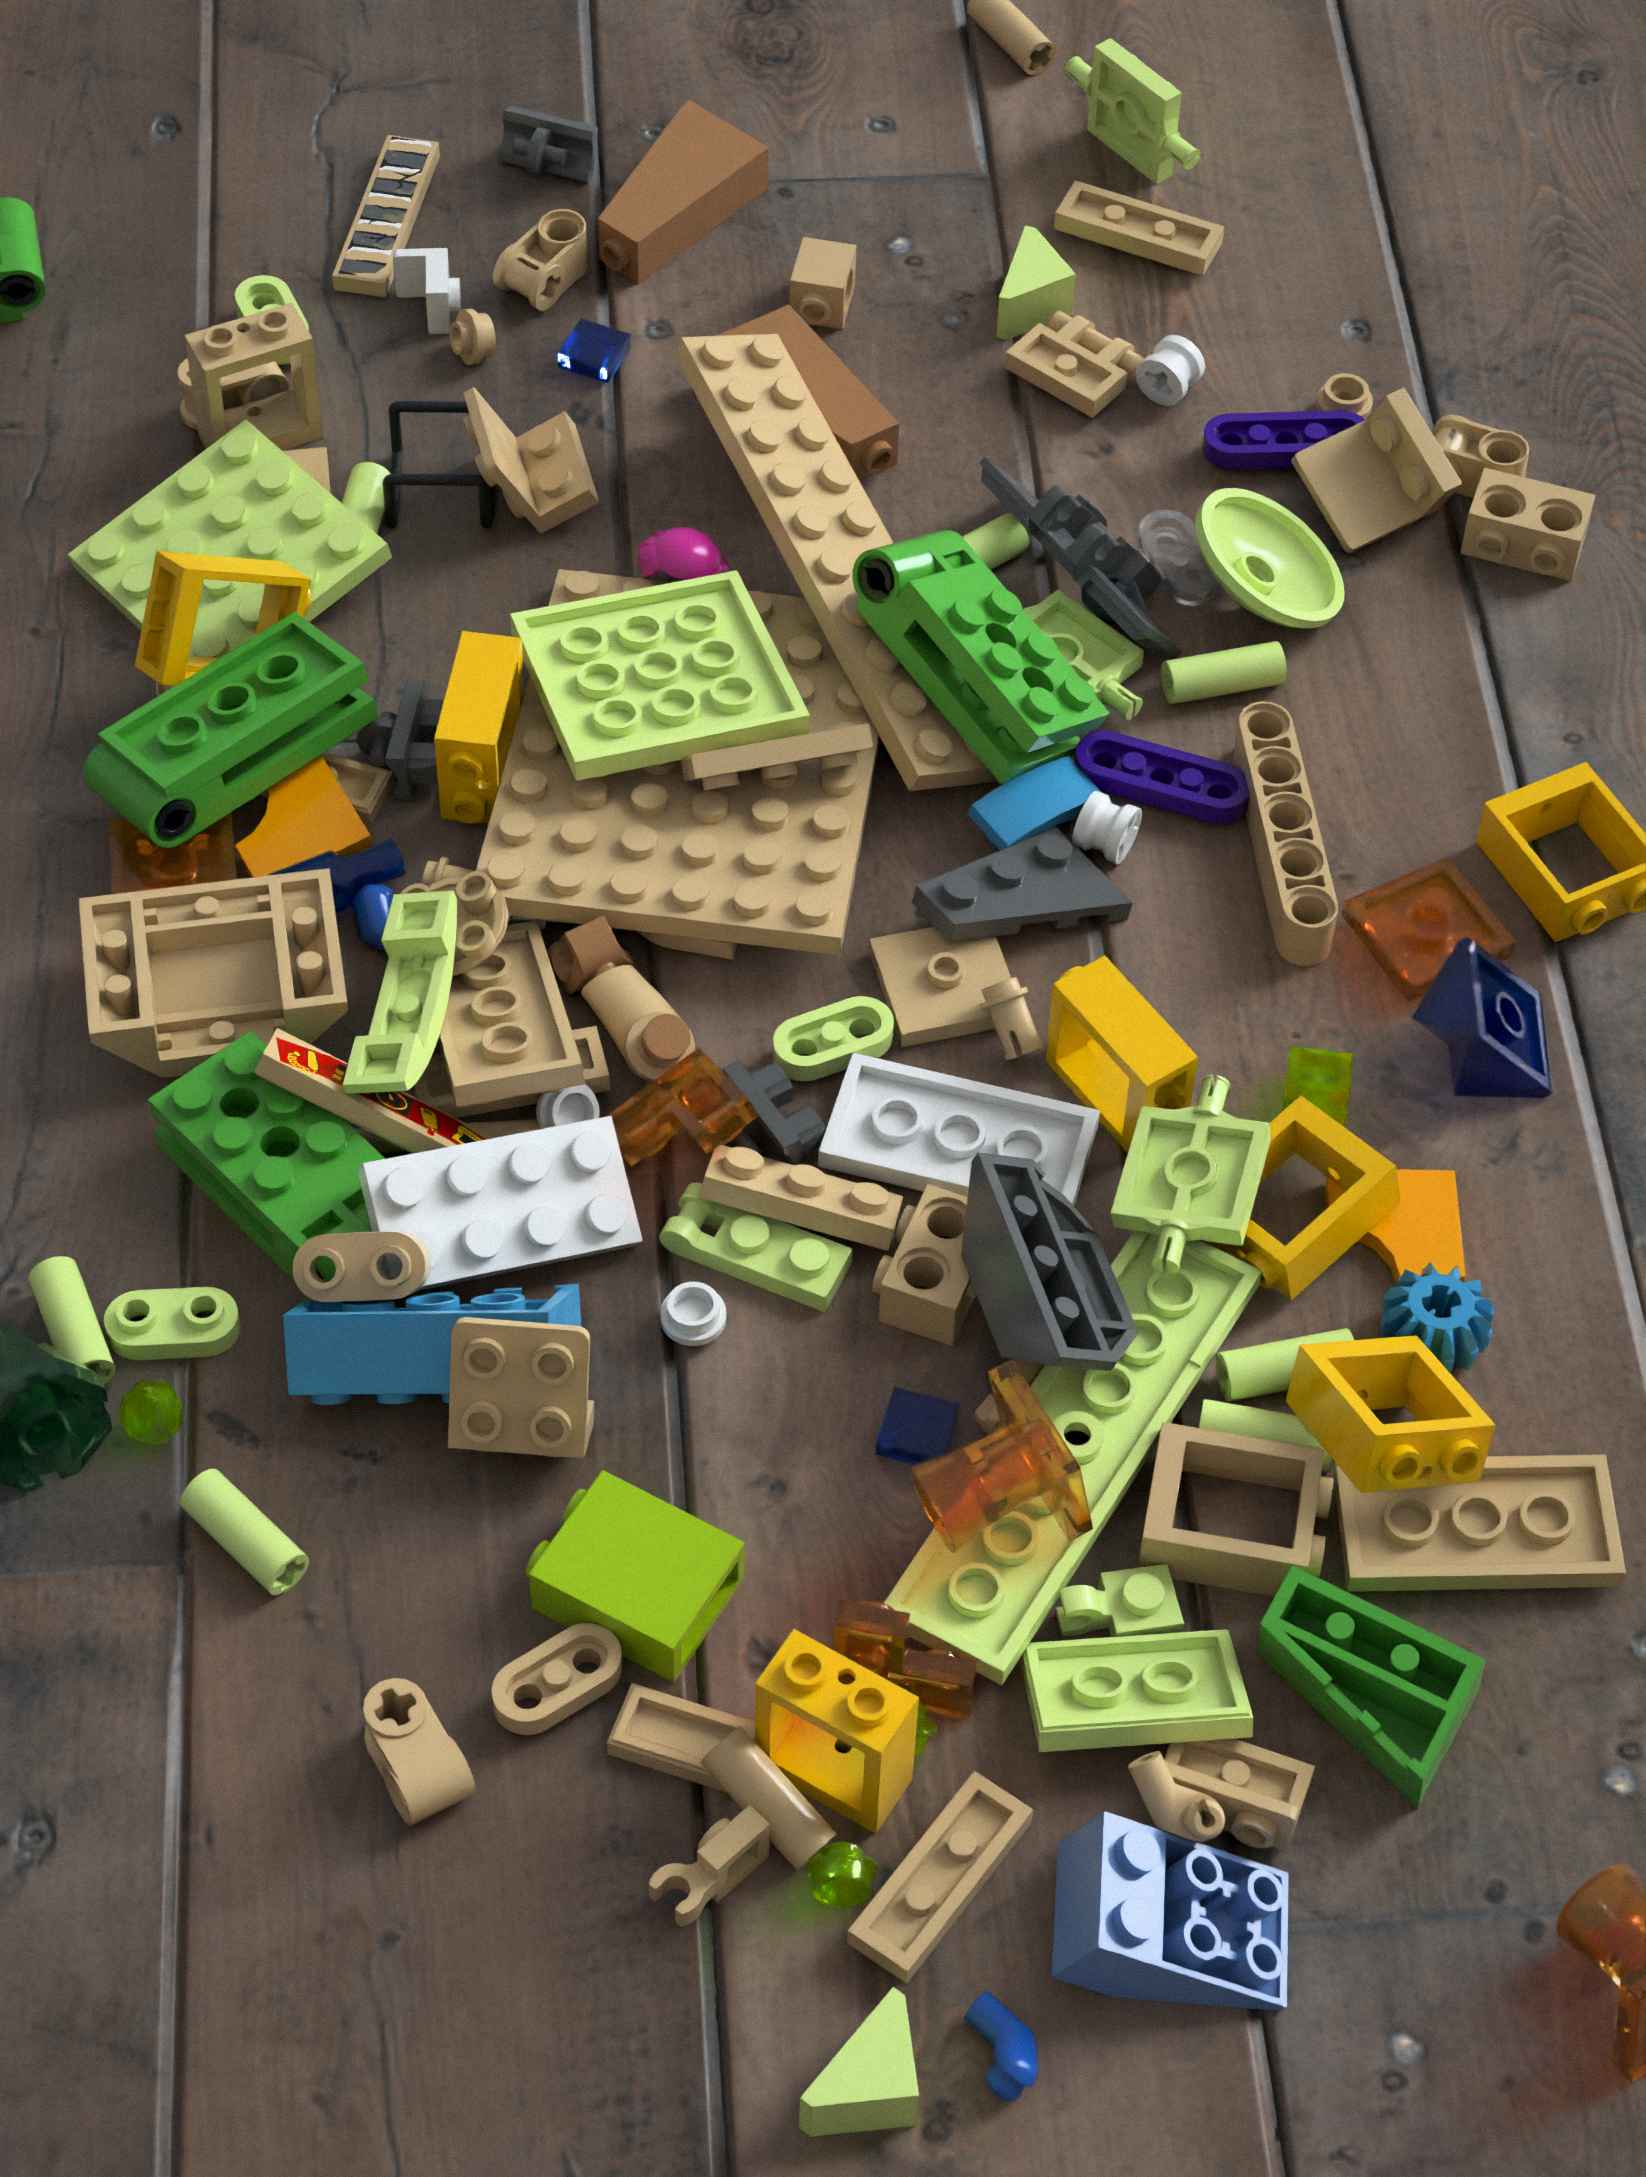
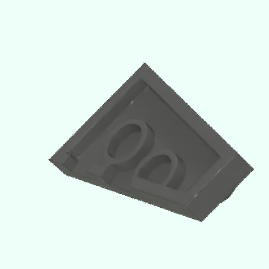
[912,827,1133,942]

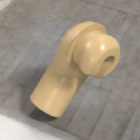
[1127,1751,1225,1842]

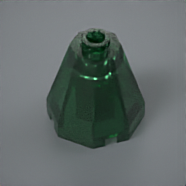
[0,1323,112,1492]

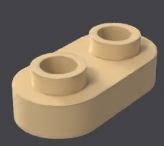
[293,1231,430,1302]
[491,1623,622,1735]

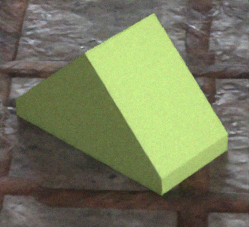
[996,226,1076,340]
[799,1987,919,2137]

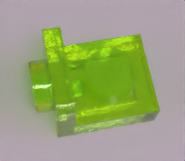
[1282,1045,1353,1127]

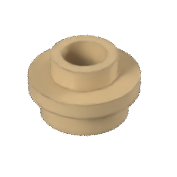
[449,309,496,365]
[1317,373,1373,419]

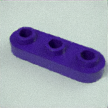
[1202,410,1365,469]
[1074,731,1249,824]

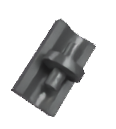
[499,105,598,182]
[356,680,444,801]
[710,1060,825,1165]

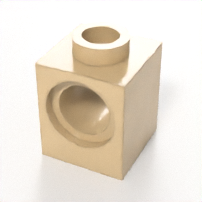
[789,237,857,330]

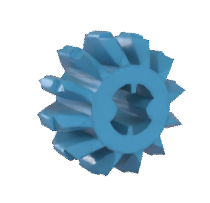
[1380,1262,1494,1372]

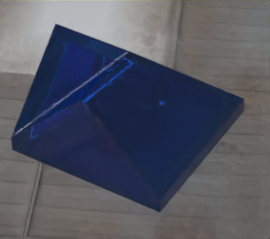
[1412,936,1553,1098]

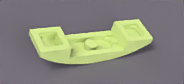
[342,890,457,1094]

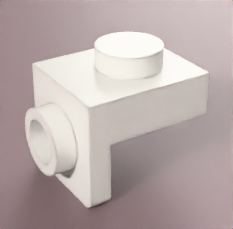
[393,248,461,335]

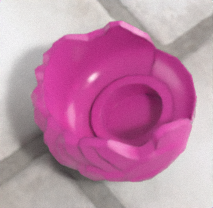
[637,527,732,580]

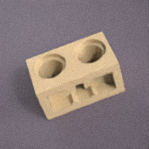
[1460,467,1596,582]
[872,1184,976,1346]

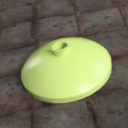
[1195,488,1345,628]

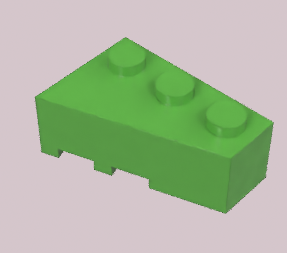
[1258,1565,1486,1808]

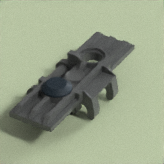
[979,457,1182,659]

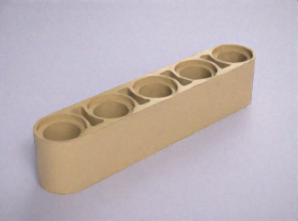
[1233,701,1338,967]

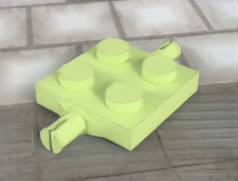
[1064,38,1201,185]
[1023,590,1144,720]
[1111,1074,1272,1274]

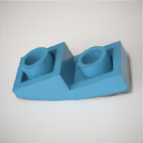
[967,756,1101,850]

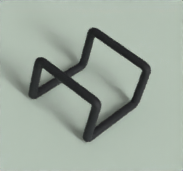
[382,401,494,529]

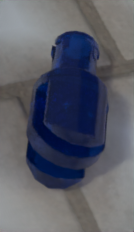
[268,839,406,914]

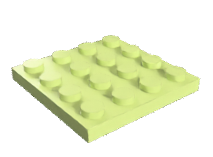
[68,419,392,658]
[510,570,810,781]

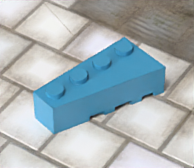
[283,1284,581,1405]

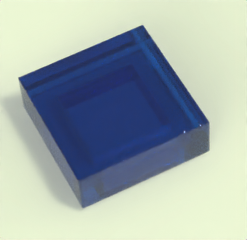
[557,318,631,383]
[875,1387,959,1471]

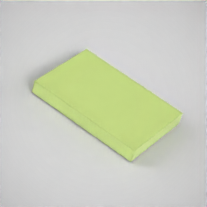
[1021,1629,1254,1752]

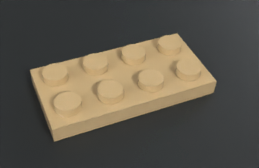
[438,920,584,1107]
[1332,1454,1626,1592]

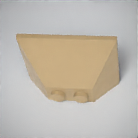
[79,868,348,1078]

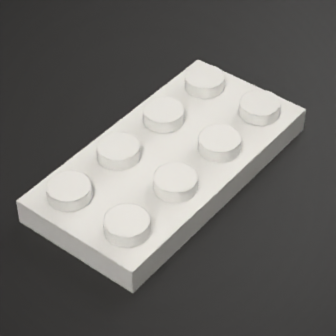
[818,1053,1100,1206]
[357,1116,643,1291]

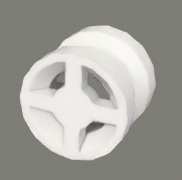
[1135,335,1206,406]
[1072,791,1142,864]

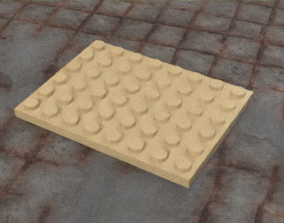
[476,569,880,955]

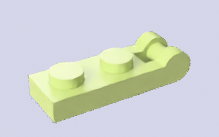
[659,1182,853,1312]

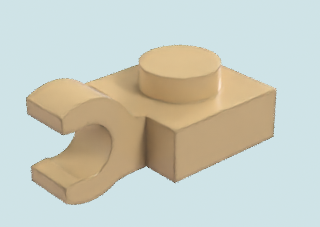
[649,1805,770,1927]

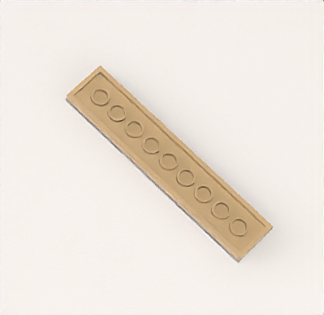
[674,334,998,791]

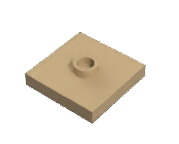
[869,926,1011,1048]

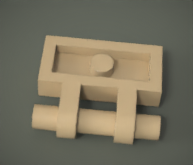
[1005,311,1144,418]

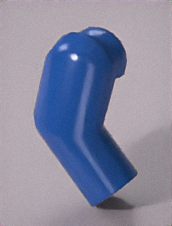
[353,884,394,953]
[964,1991,1038,2102]

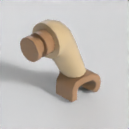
[546,915,695,1083]

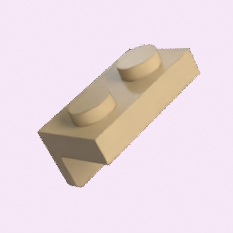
[1164,1739,1315,1852]

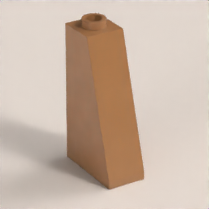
[598,100,769,284]
[716,305,899,481]

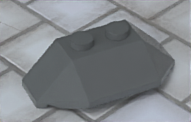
[961,1153,1139,1371]

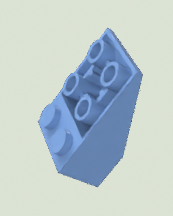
[1051,1811,1288,2011]

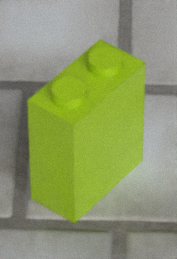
[526,1470,745,1683]

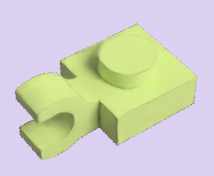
[1055,1564,1184,1637]

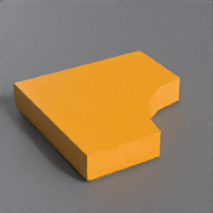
[235,755,374,878]
[1323,1169,1466,1286]

